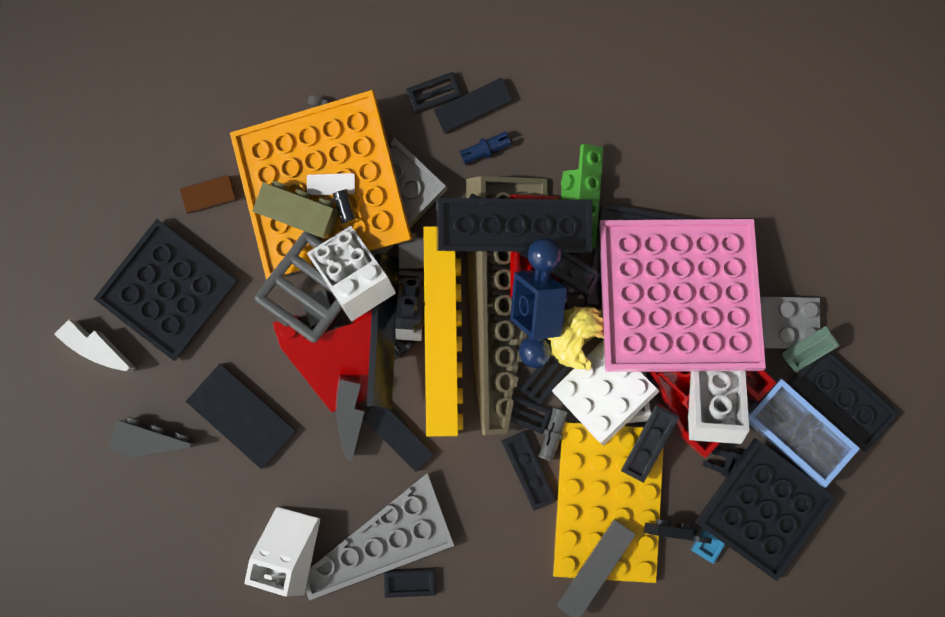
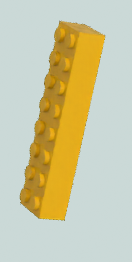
[424,227,463,436]

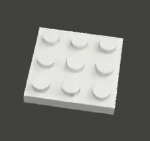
[552,340,659,446]

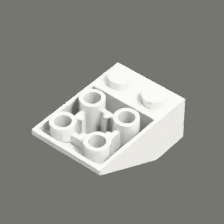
[307,226,396,322]
[244,507,320,597]

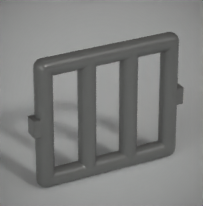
[254,231,342,343]

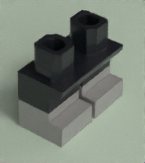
[396,278,425,341]

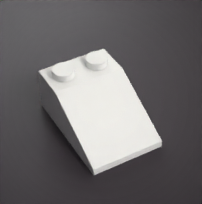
[688,371,749,444]

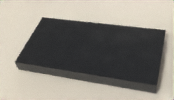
[788,352,900,452]
[185,363,296,469]

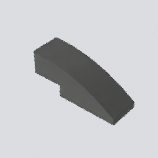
[336,375,364,461]

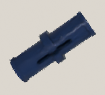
[459,131,512,166]

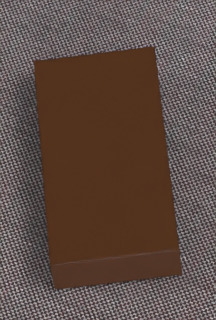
[180,175,236,214]

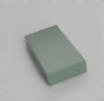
[782,326,840,372]

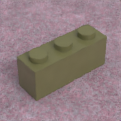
[252,180,339,239]

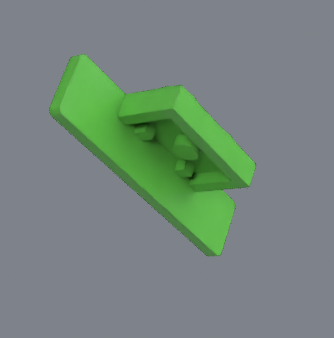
[561,144,603,248]

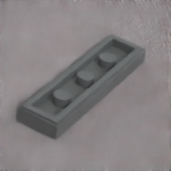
[556,519,636,617]

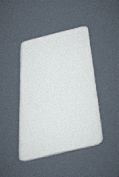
[307,173,355,195]

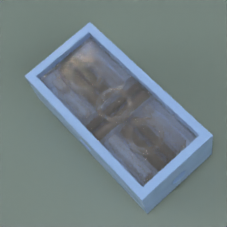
[748,379,860,487]

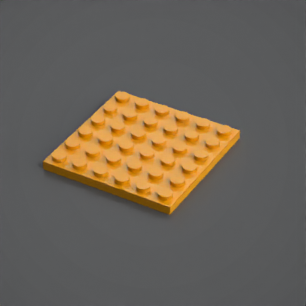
[230,90,412,279]

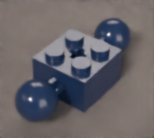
[510,238,567,368]

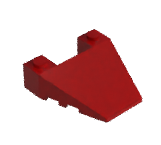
[272,309,372,412]
[650,371,776,458]

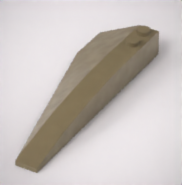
[466,176,547,435]

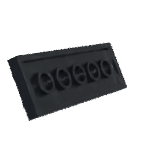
[436,198,592,253]

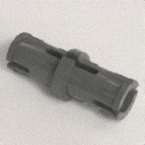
[538,408,569,461]

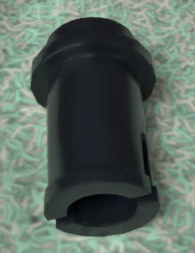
[332,189,357,224]

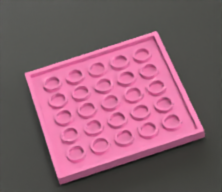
[599,219,766,372]

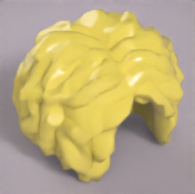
[548,306,604,371]

